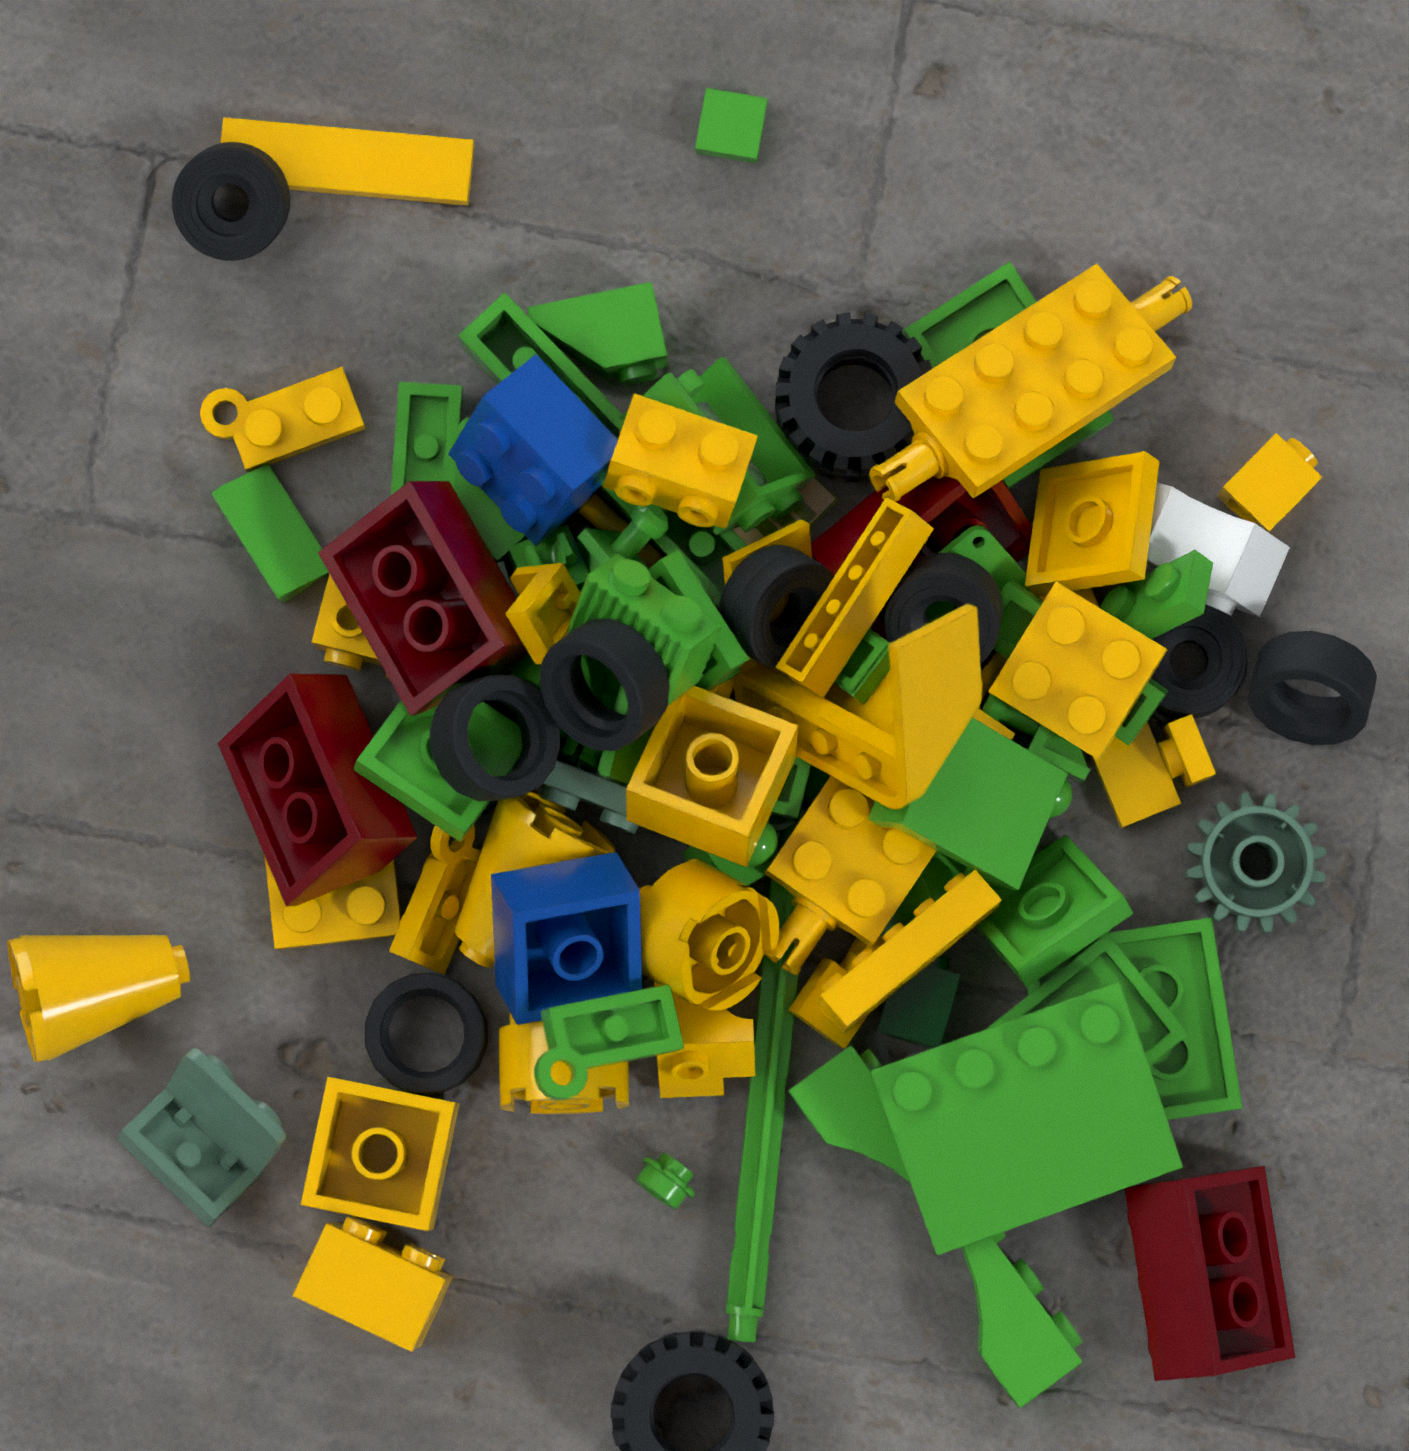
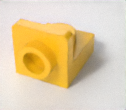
[506,563,581,665]

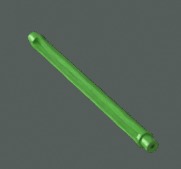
[725,827,799,1342]

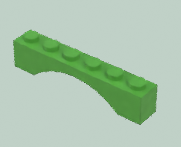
[788,1045,1083,1408]

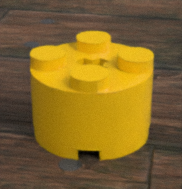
[639,858,779,1011]
[499,1013,629,1114]

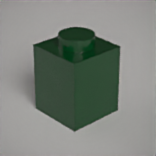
[875,956,961,1049]

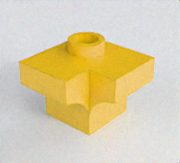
[654,982,755,1098]

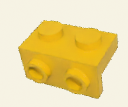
[603,393,758,528]

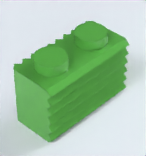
[567,553,722,705]

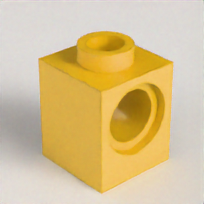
[1216,433,1322,532]

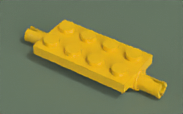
[869,263,1192,502]
[764,651,1015,975]

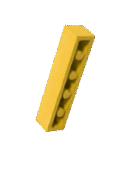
[776,497,934,698]
[818,869,1001,1034]

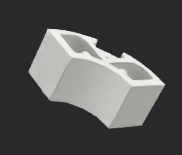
[1145,483,1290,618]

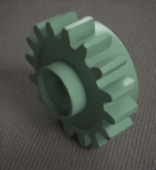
[1184,793,1327,934]

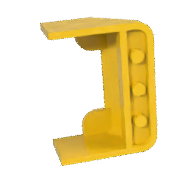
[723,519,982,810]

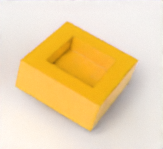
[1158,714,1216,788]

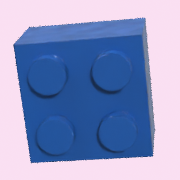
[448,354,618,546]
[491,852,642,1025]

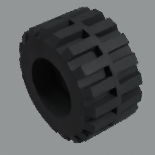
[775,312,932,482]
[610,1330,774,1451]

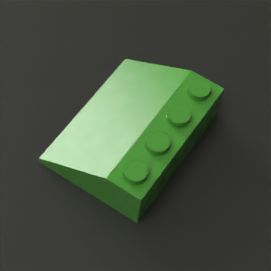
[870,982,1183,1255]

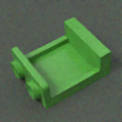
[869,717,1068,890]

